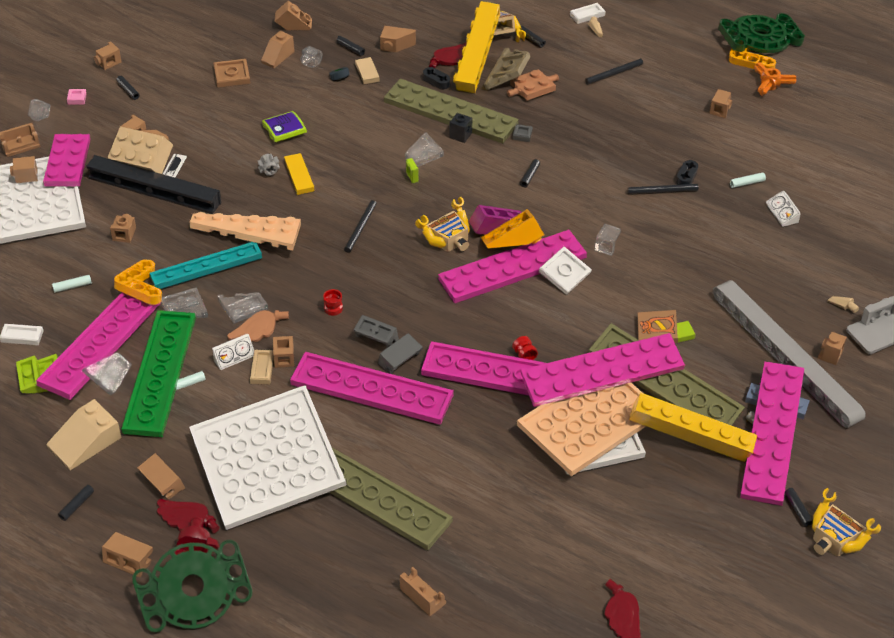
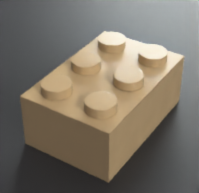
[108,126,173,174]

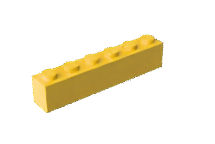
[453,1,500,93]
[629,393,757,462]

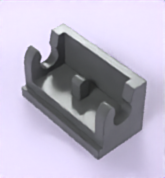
[353,315,399,348]
[378,333,423,374]

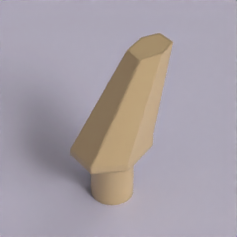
[588,16,603,37]
[828,296,859,313]

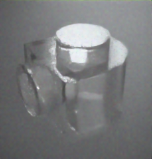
[300,46,323,68]
[28,99,51,121]

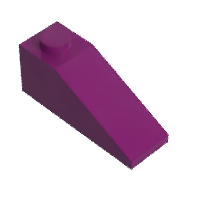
[468,205,522,235]

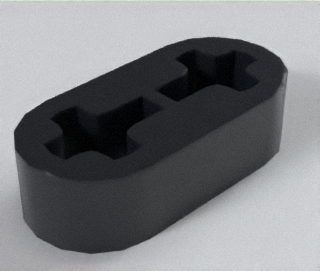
[423,67,451,90]
[676,160,699,185]

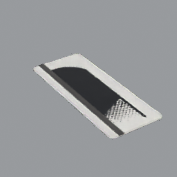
[163,154,187,177]

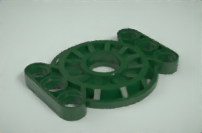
[718,13,805,53]
[132,540,253,632]

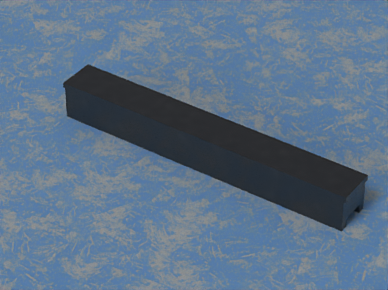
[86,155,222,214]

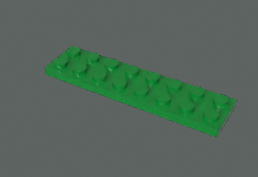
[122,310,196,437]

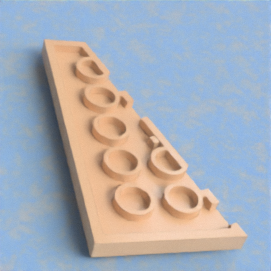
[190,212,301,251]

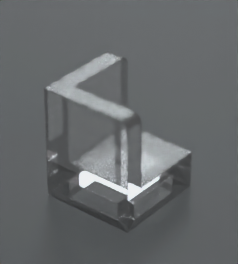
[595,224,621,256]

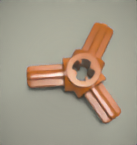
[754,62,796,96]

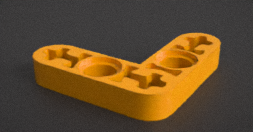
[729,48,776,69]
[114,260,162,305]

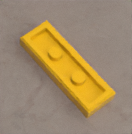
[284,153,314,195]

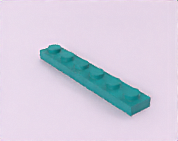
[149,242,262,289]

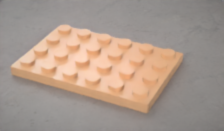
[517,383,646,476]

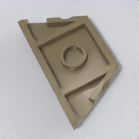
[484,48,530,90]

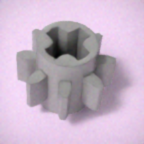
[257,153,280,176]

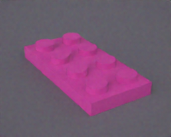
[43,134,91,186]

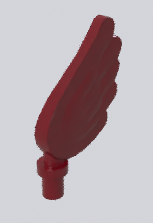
[429,42,467,68]
[157,499,220,533]
[605,579,641,638]

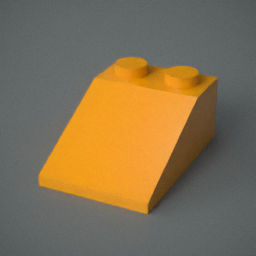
[481,209,544,248]

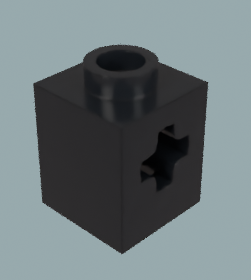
[449,113,472,143]

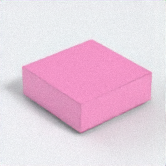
[67,89,87,105]

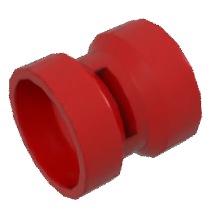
[323,289,343,316]
[512,336,538,360]

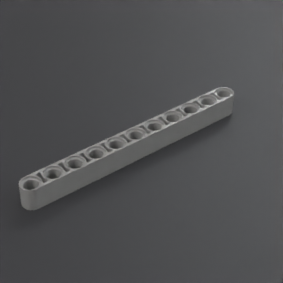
[713,280,865,428]

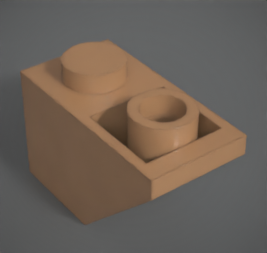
[275,1,312,30]

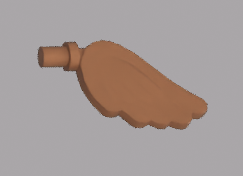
[227,310,289,342]

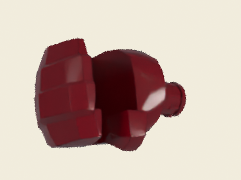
[175,517,219,576]

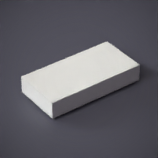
[570,3,605,24]
[0,324,43,345]

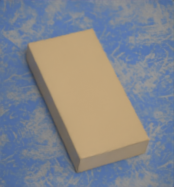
[355,57,380,84]
[250,350,274,384]

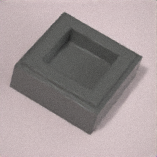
[513,124,533,142]

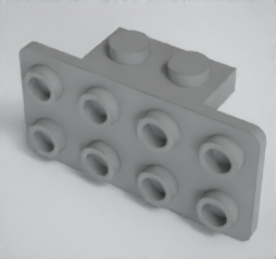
[846,296,894,354]

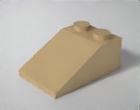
[46,399,121,470]

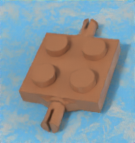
[507,69,559,100]

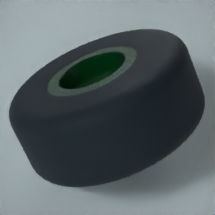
[329,67,350,81]

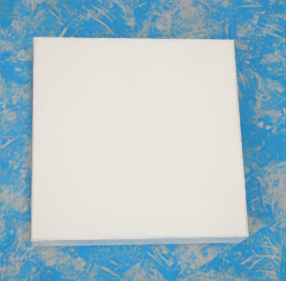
[539,247,592,295]

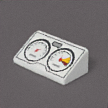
[766,191,800,227]
[212,334,254,370]

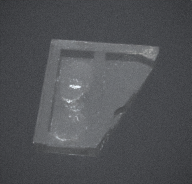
[405,132,444,167]
[161,287,208,318]
[217,292,268,324]
[82,352,132,395]

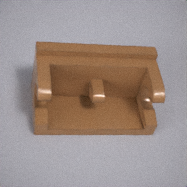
[0,123,40,157]
[137,453,185,499]
[102,532,153,577]
[400,567,446,616]

